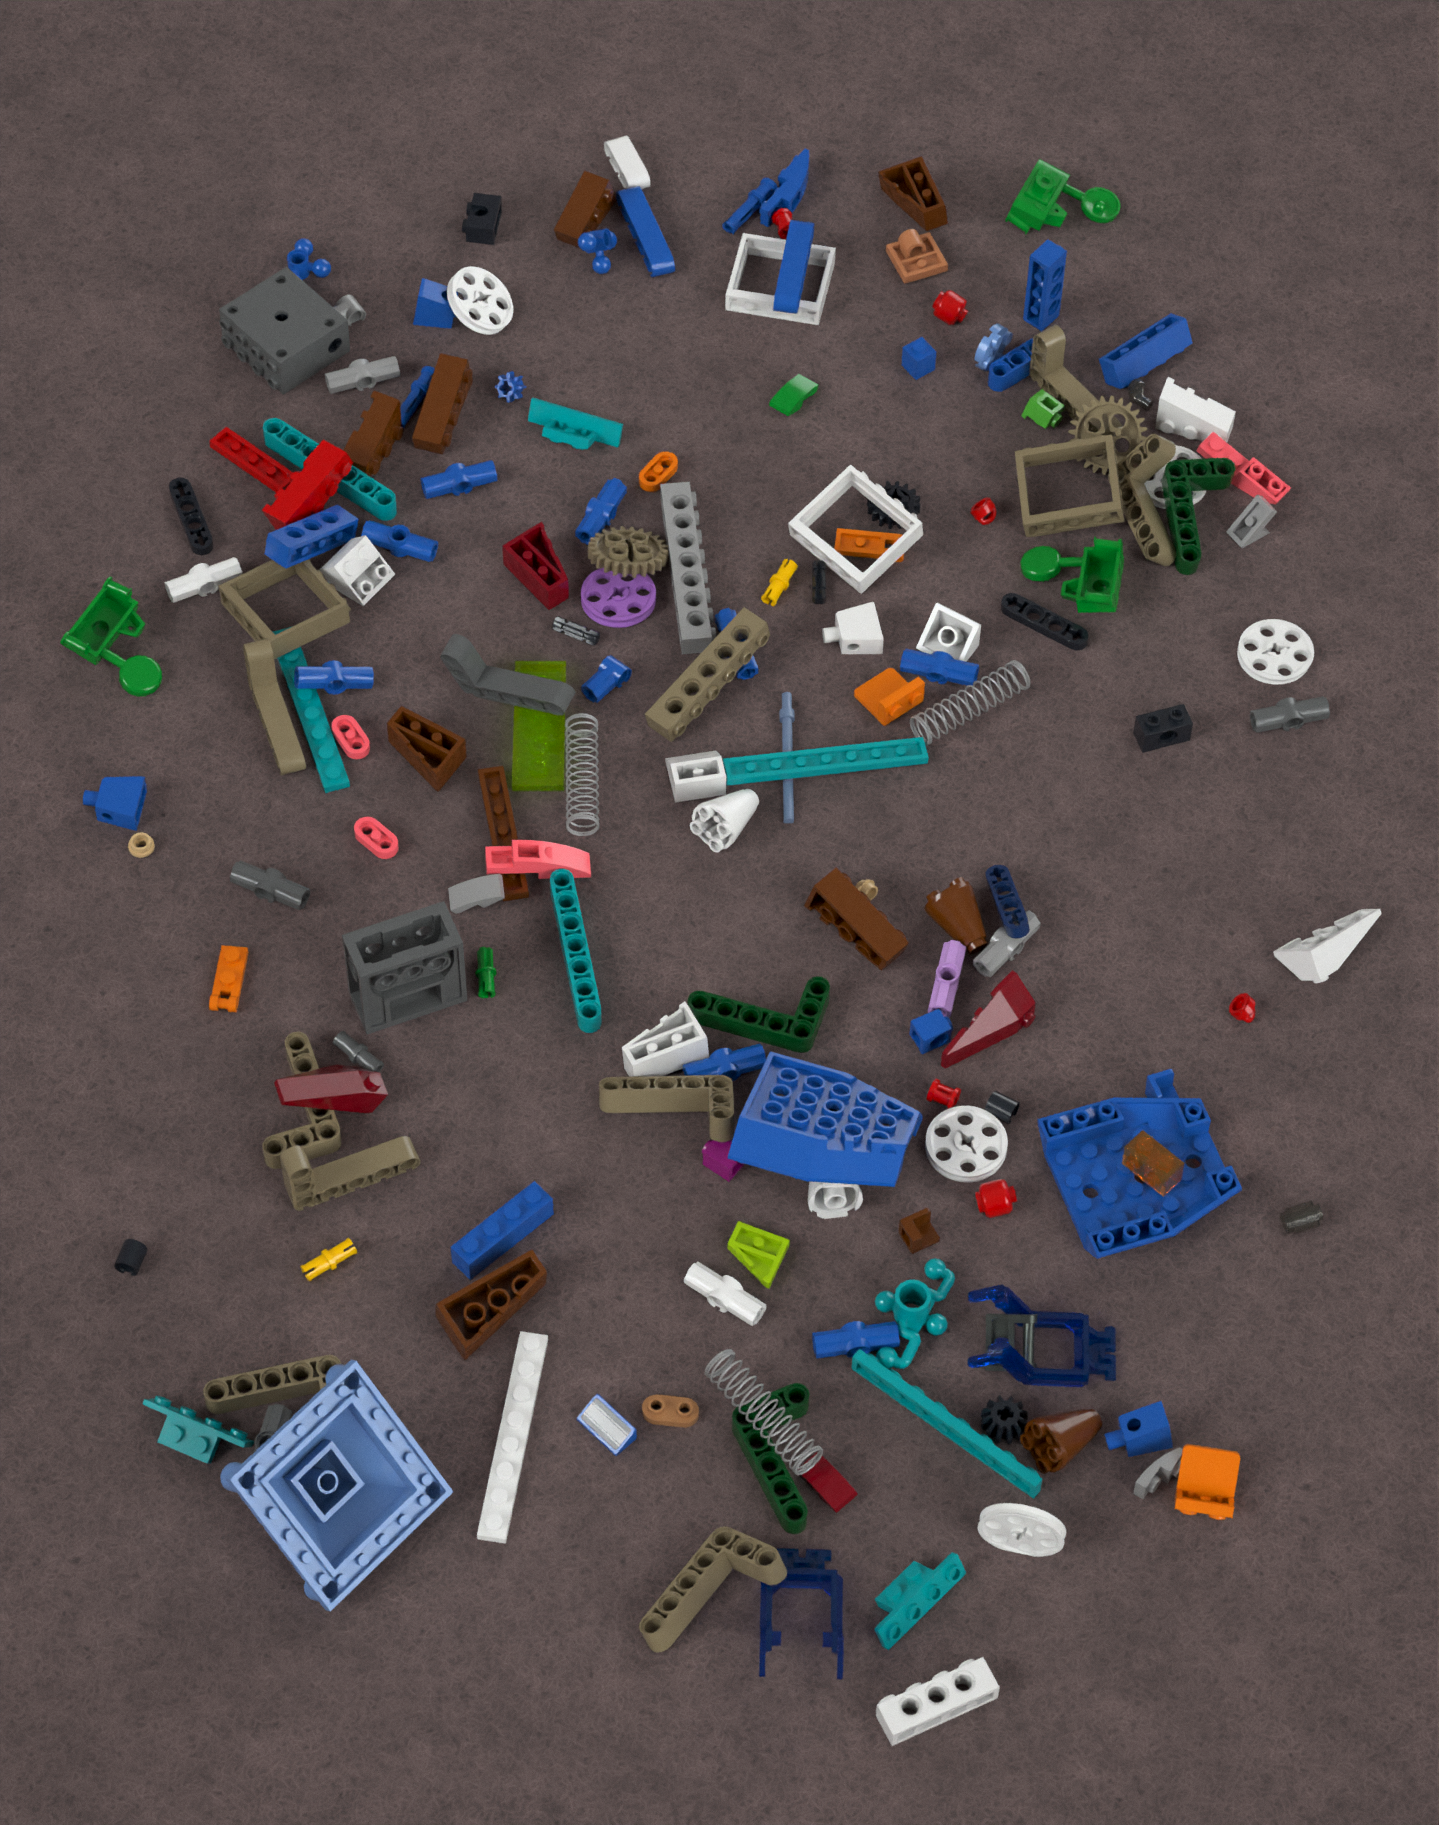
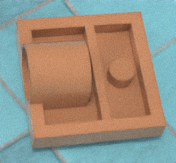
[886,229,948,284]

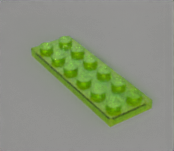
[512,661,566,791]

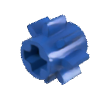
[494,371,527,403]

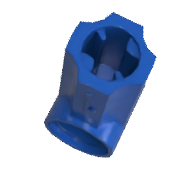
[581,655,632,703]

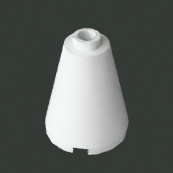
[807,1182,863,1219]

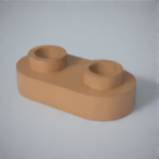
[642,1395,699,1428]

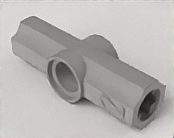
[325,356,400,394]
[973,910,1041,977]

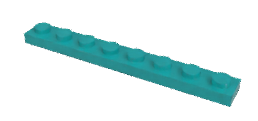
[273,626,350,793]
[722,737,929,786]
[852,1349,1042,1499]

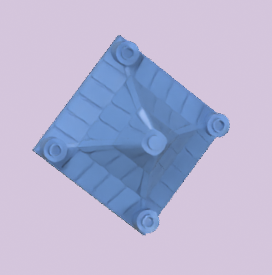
[221,1360,453,1611]

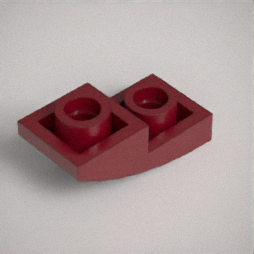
[799,1451,858,1513]

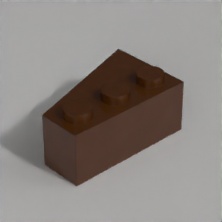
[343,390,404,477]
[387,706,467,792]

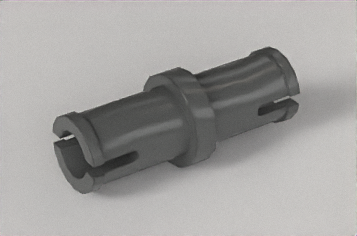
[333,1031,384,1072]

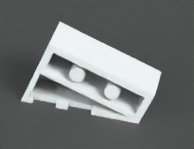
[1155,377,1235,442]
[622,1001,709,1077]

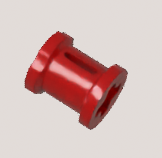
[771,208,792,239]
[926,1078,961,1109]

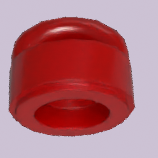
[970,497,997,525]
[1229,993,1255,1023]

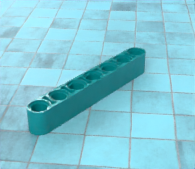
[263,418,397,521]
[550,869,602,1033]

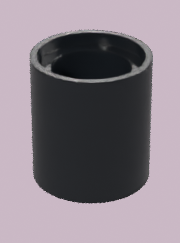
[985,1090,1020,1124]
[114,1239,148,1276]

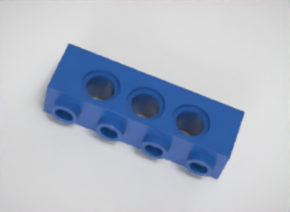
[1023,240,1067,331]
[264,505,359,569]

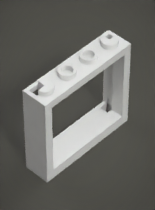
[725,233,836,325]
[788,465,923,594]

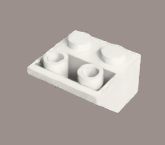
[320,536,395,606]
[665,751,726,803]

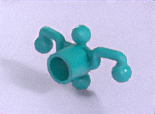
[875,1258,955,1369]

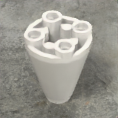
[690,789,759,853]

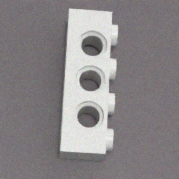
[876,1657,1000,1746]

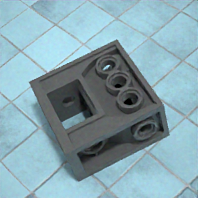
[342,901,467,1035]

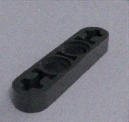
[169,477,213,555]
[1001,593,1089,650]

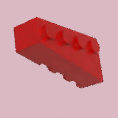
[262,440,353,530]

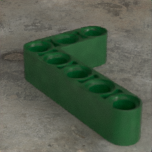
[1162,458,1236,575]
[687,976,830,1053]
[732,1383,810,1534]

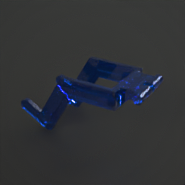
[967,1284,1116,1387]
[759,1548,844,1680]

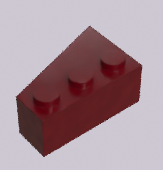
[502,522,569,610]

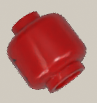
[932,290,968,325]
[975,1179,1017,1218]

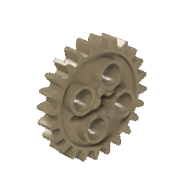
[1068,395,1148,475]
[588,526,669,578]

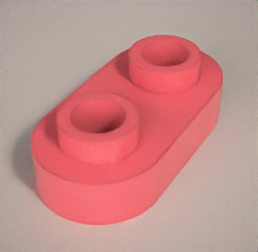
[332,715,370,759]
[354,817,399,859]

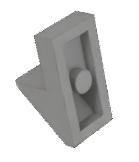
[1226,494,1277,548]

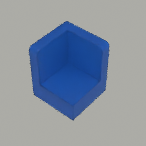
[1145,1069,1179,1098]

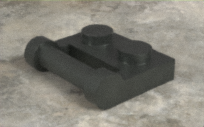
[985,1313,1037,1372]

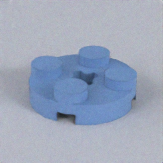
[974,324,1013,371]

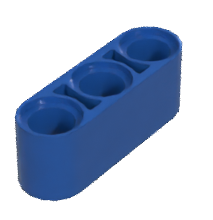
[988,338,1033,392]

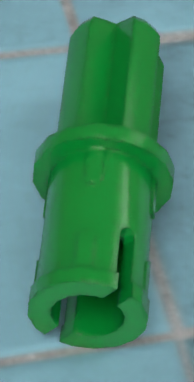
[475,947,497,998]

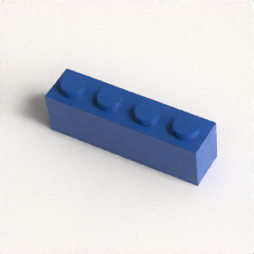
[1099,313,1193,389]
[451,1181,554,1280]

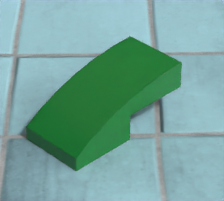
[769,374,818,416]

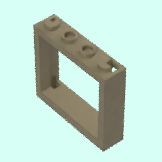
[1015,434,1125,537]
[219,559,351,659]

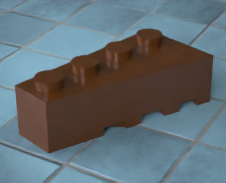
[412,353,473,454]
[804,867,909,971]
[435,1250,547,1360]

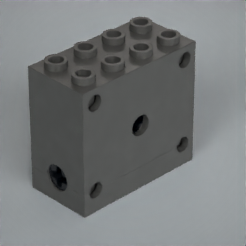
[219,267,350,395]

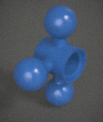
[578,228,617,274]
[287,238,331,281]

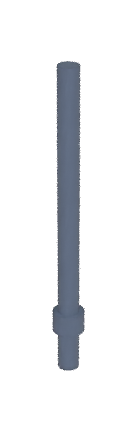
[779,692,795,823]

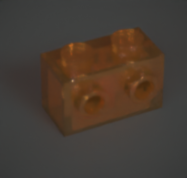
[1122,1130,1184,1197]

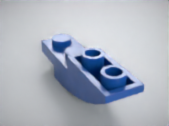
[759,148,809,227]

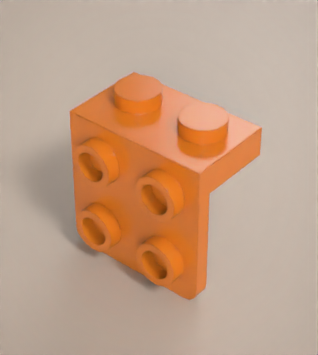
[854,668,925,726]
[1175,1444,1240,1520]

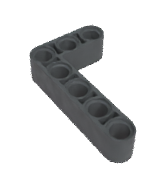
[440,634,576,716]

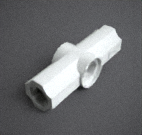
[164,557,242,603]
[684,1262,766,1326]

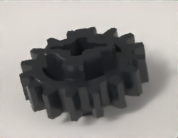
[867,481,921,529]

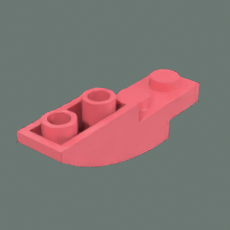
[1196,432,1291,505]
[485,840,591,879]

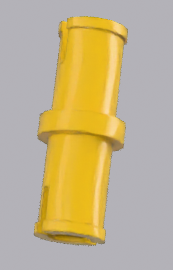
[761,559,798,606]
[300,1238,357,1282]

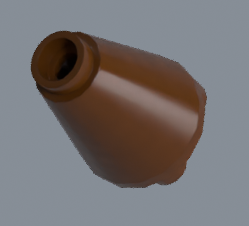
[924,877,988,955]
[1020,1409,1102,1474]

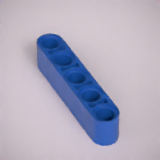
[616,186,675,278]
[773,220,814,314]

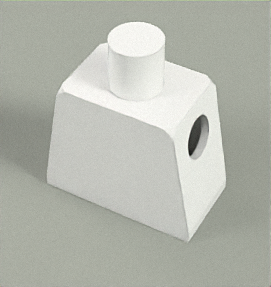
[822,602,884,654]

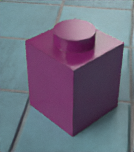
[702,1140,744,1182]

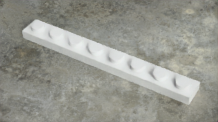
[477,1331,548,1543]

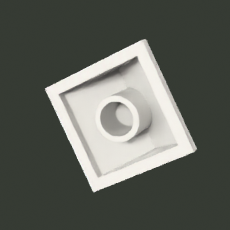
[916,603,981,662]

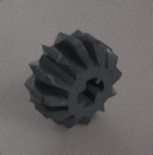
[980,1395,1029,1445]

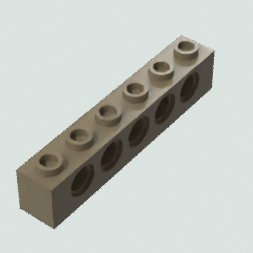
[645,607,770,742]

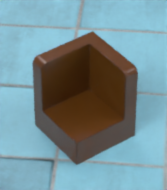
[898,1207,940,1254]

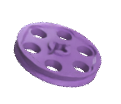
[581,568,656,628]

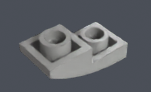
[448,874,505,914]
[1133,1448,1183,1499]

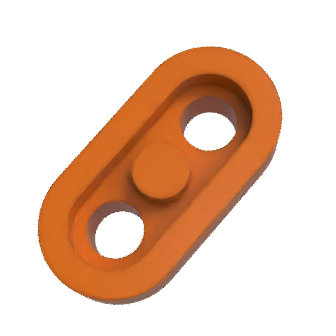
[639,451,678,492]

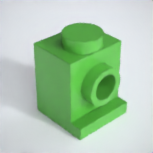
[1021,389,1065,429]

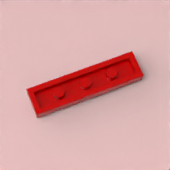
[210,427,293,493]

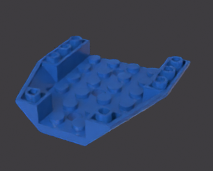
[728,1051,923,1187]
[1037,1098,1242,1259]

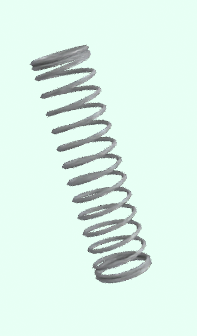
[910,660,1030,746]
[565,713,599,836]
[705,1349,823,1475]

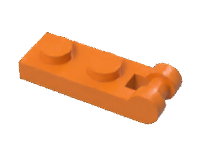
[834,528,904,562]
[209,945,249,1013]

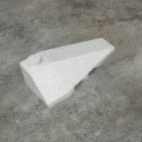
[1273,909,1382,983]

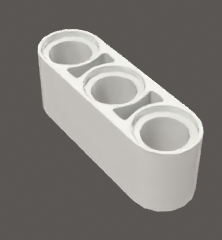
[604,135,650,189]

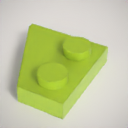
[728,1221,790,1289]

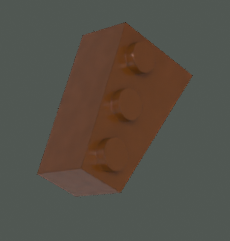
[878,156,948,231]
[554,171,616,248]

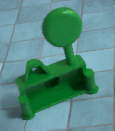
[1005,159,1121,235]
[1020,536,1124,613]
[60,576,162,697]

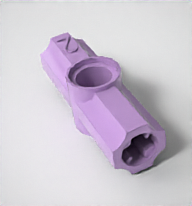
[928,940,966,1017]

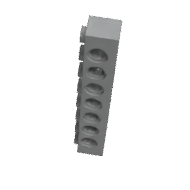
[660,482,716,654]

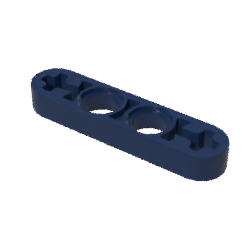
[986,865,1030,938]

